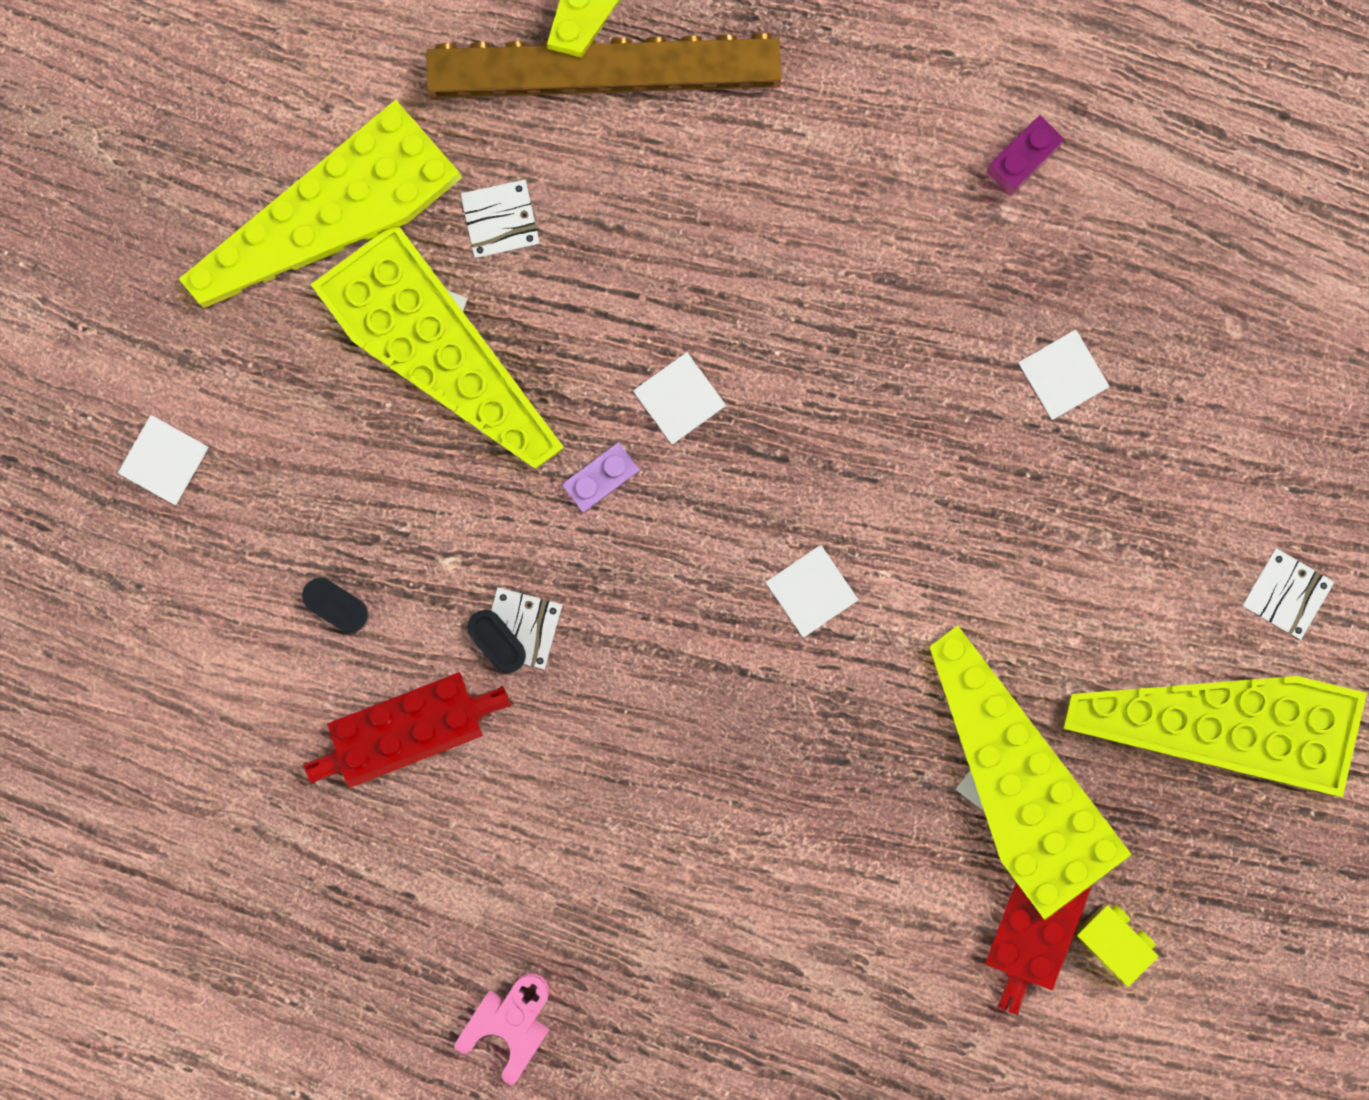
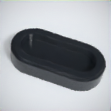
[302,578,369,633]
[467,610,526,673]

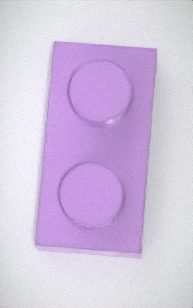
[562,442,640,514]

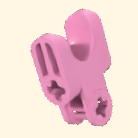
[454,973,550,1086]

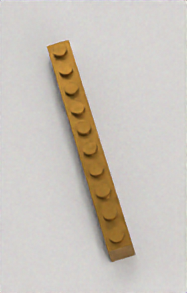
[426,33,781,99]

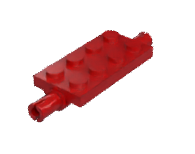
[303,672,511,788]
[985,882,1093,1015]

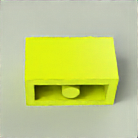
[1075,904,1159,987]

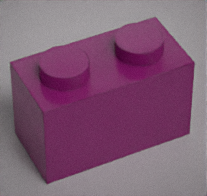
[986,115,1065,196]

